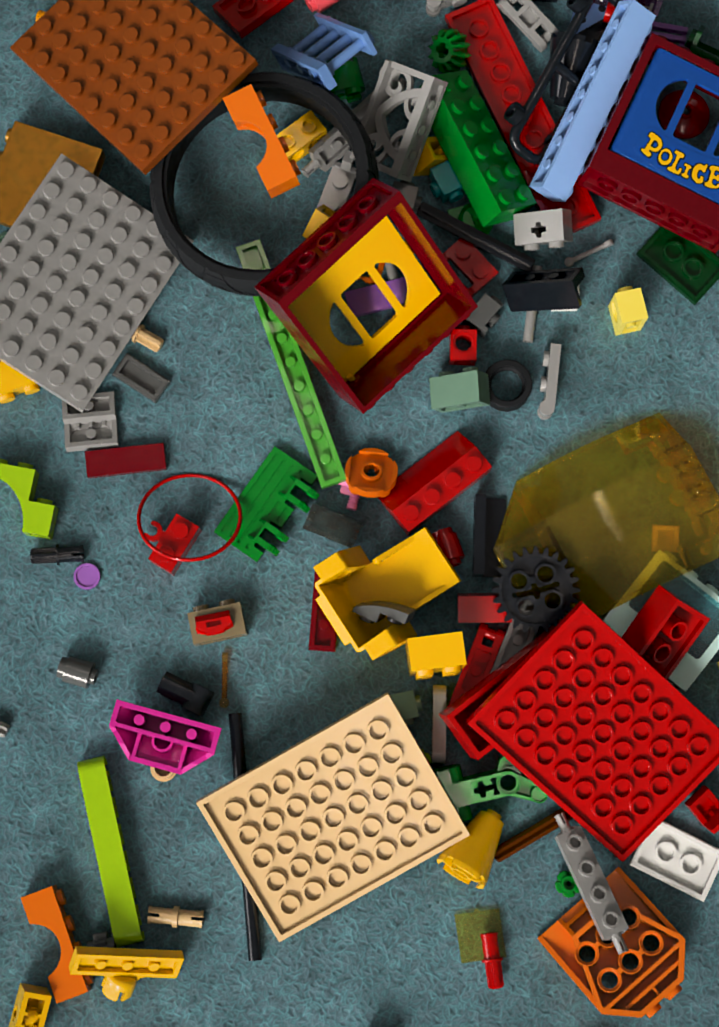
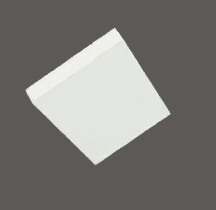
[629,821,719,902]

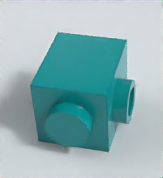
[429,160,465,203]

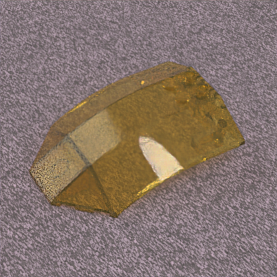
[493,413,719,616]

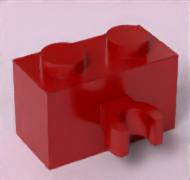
[144,513,202,576]

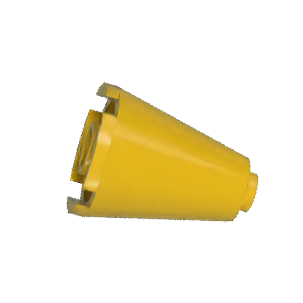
[437,809,504,889]

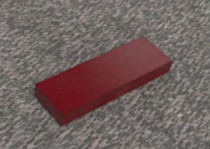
[85,443,167,479]
[309,571,337,652]

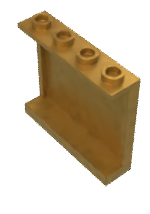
[0,121,106,228]

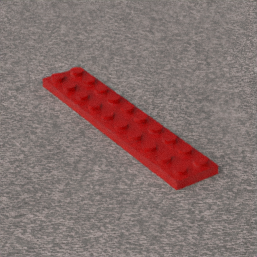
[445,0,601,233]

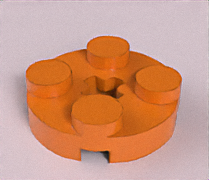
[345,448,398,498]

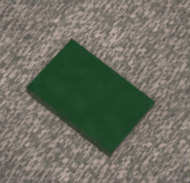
[636,227,719,305]

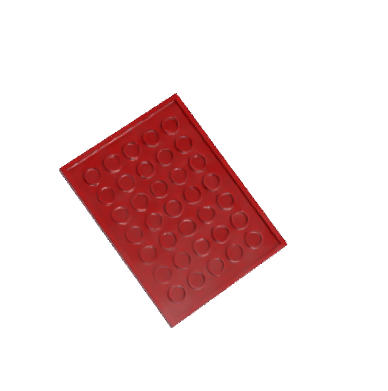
[466,601,719,862]

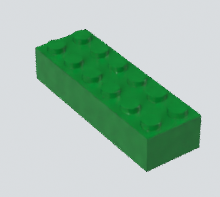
[419,70,537,227]

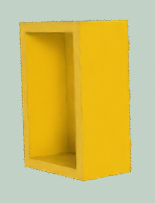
[405,631,467,680]

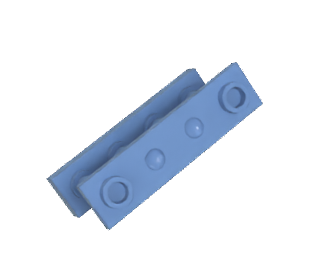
[271,12,377,91]

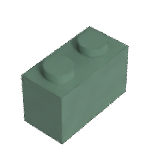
[429,367,490,413]

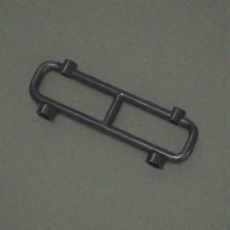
[504,0,622,165]

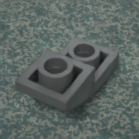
[352,601,416,625]

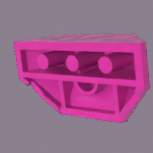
[109,700,222,775]

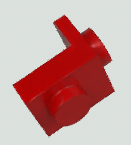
[684,785,719,834]

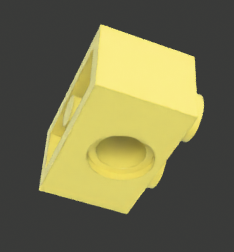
[608,286,648,336]

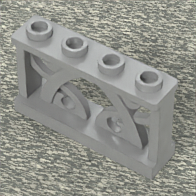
[350,59,448,182]

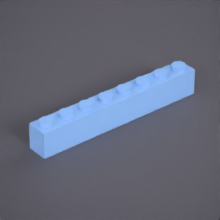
[529,0,656,202]

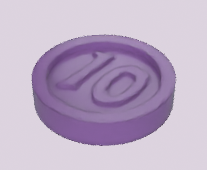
[74,563,100,590]

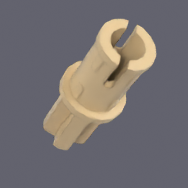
[131,324,164,352]

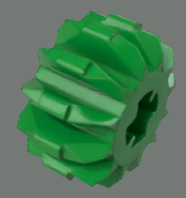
[428,28,472,73]

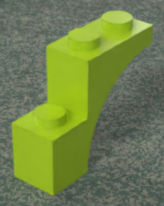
[0,458,59,540]

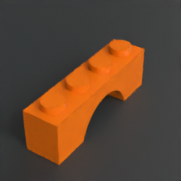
[222,84,301,199]
[21,885,94,1004]

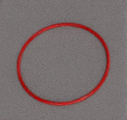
[137,473,242,562]

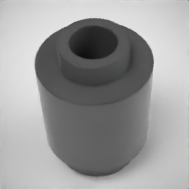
[57,656,99,689]

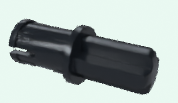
[30,544,84,565]

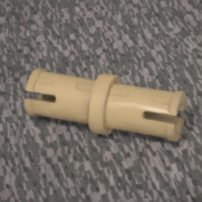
[147,906,204,928]

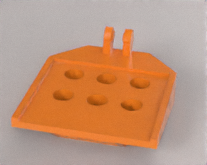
[537,867,685,1018]

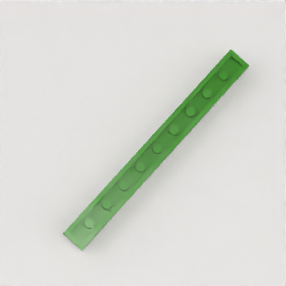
[235,239,346,489]

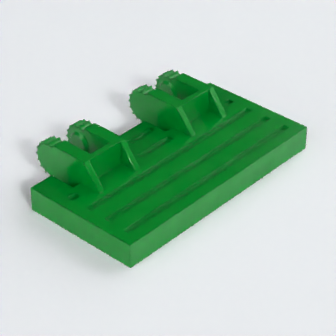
[214,446,320,563]

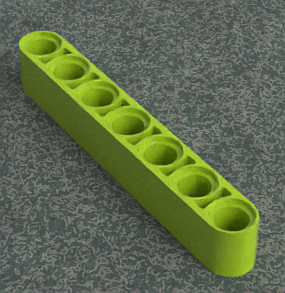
[77,756,145,947]

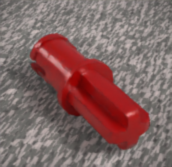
[480,932,504,989]

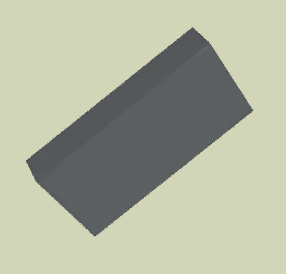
[112,353,171,403]

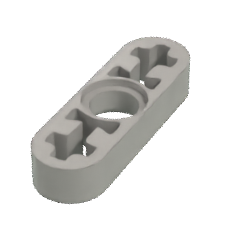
[432,685,446,764]

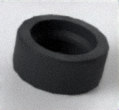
[486,359,532,412]

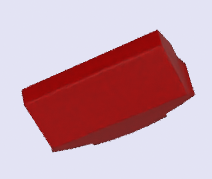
[195,610,233,636]

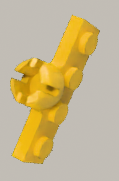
[69,946,184,1002]

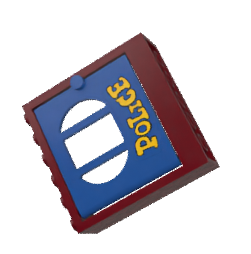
[577,33,719,253]

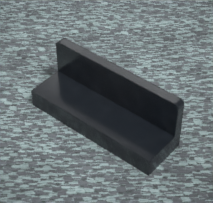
[502,267,585,312]
[472,494,506,577]

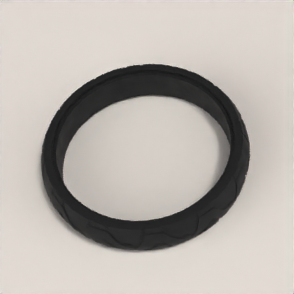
[150,72,378,296]

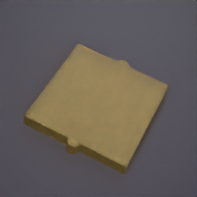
[454,908,506,963]

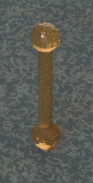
[219,652,229,708]

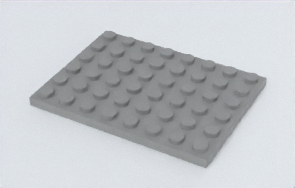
[0,153,194,413]

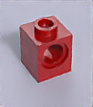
[449,325,477,366]

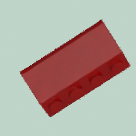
[377,431,492,536]
[621,585,710,679]

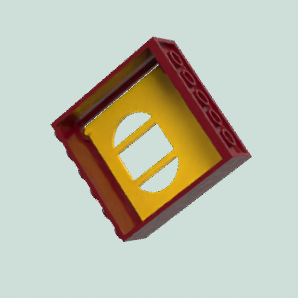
[254,178,478,414]

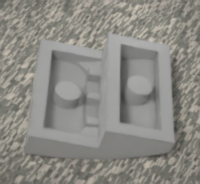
[62,391,119,452]

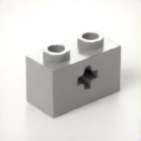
[513,208,573,251]

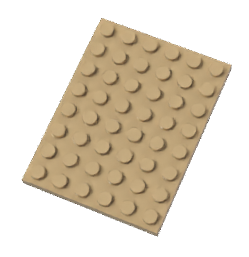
[196,692,470,942]

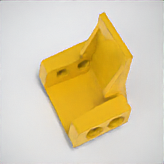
[313,527,462,660]

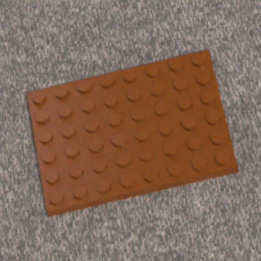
[10,0,259,175]

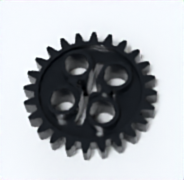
[491,545,580,634]

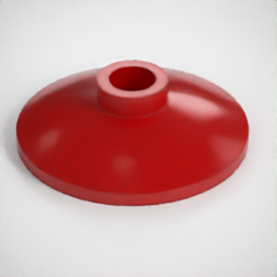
[658,90,710,139]

